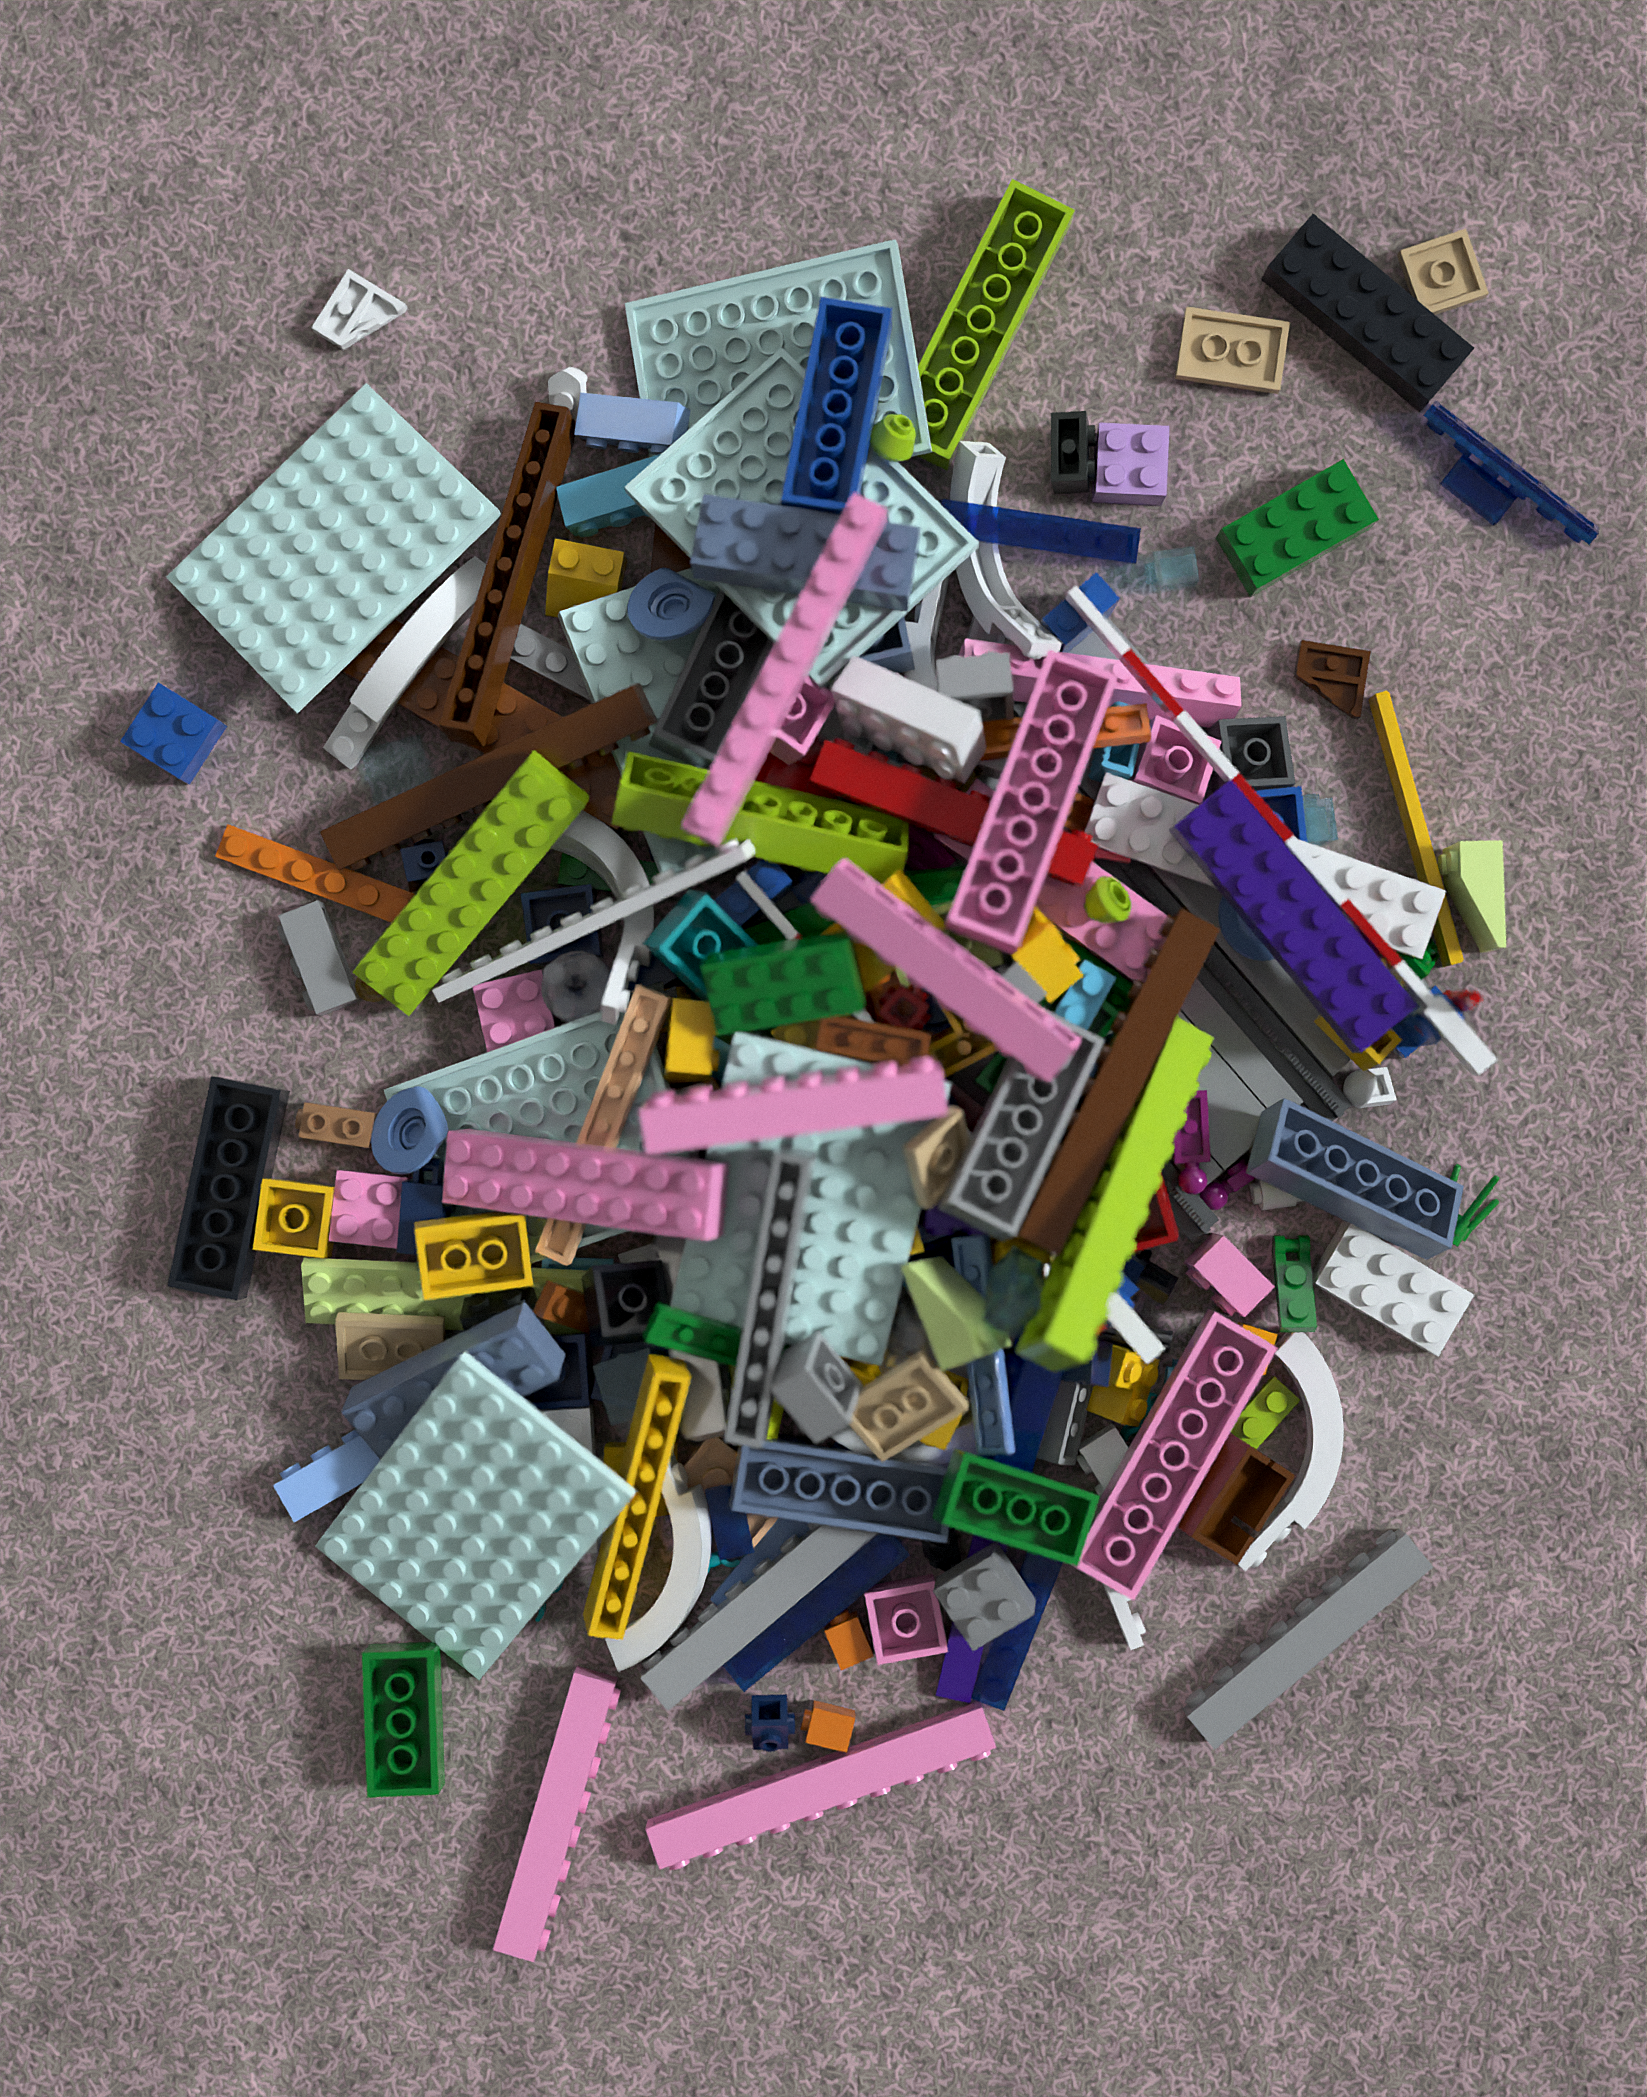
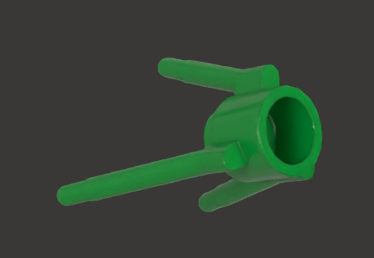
[1449,1164,1499,1247]

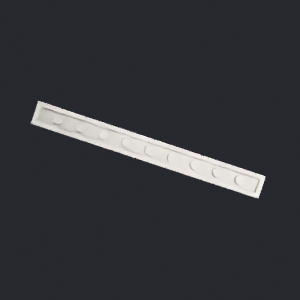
[432,838,756,1003]

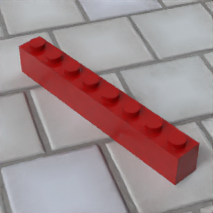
[810,738,1099,889]

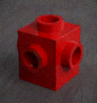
[878,983,931,1031]

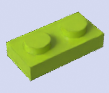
[1230,1375,1300,1449]

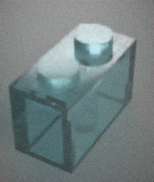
[984,1246,1043,1337]

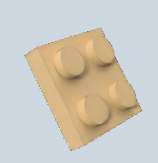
[1397,228,1489,315]
[903,1106,969,1210]

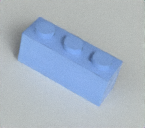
[574,393,690,455]
[273,1430,380,1522]

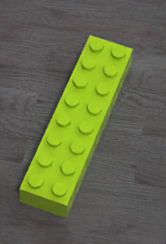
[917,179,1075,471]
[352,750,590,1016]
[612,751,909,885]

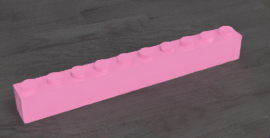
[681,492,888,848]
[645,1700,996,1870]

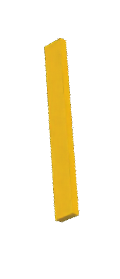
[1368,691,1464,967]

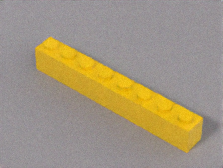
[583,1354,691,1640]

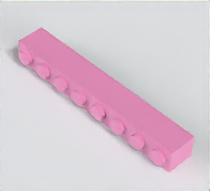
[958,638,1241,728]
[810,858,1082,1083]
[493,1666,621,1962]

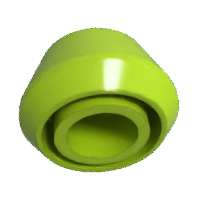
[870,414,916,462]
[1084,876,1132,924]

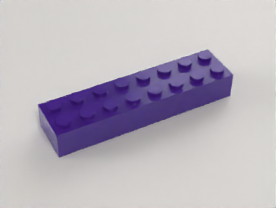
[1169,780,1418,1053]

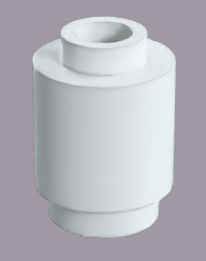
[1250,1178,1303,1211]

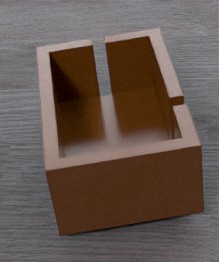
[1177,1433,1296,1566]

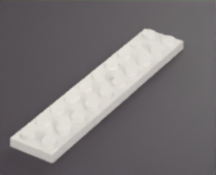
[1085,773,1446,959]

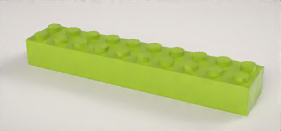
[1016,1017,1214,1372]

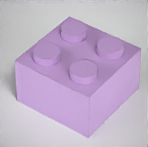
[1092,423,1170,506]

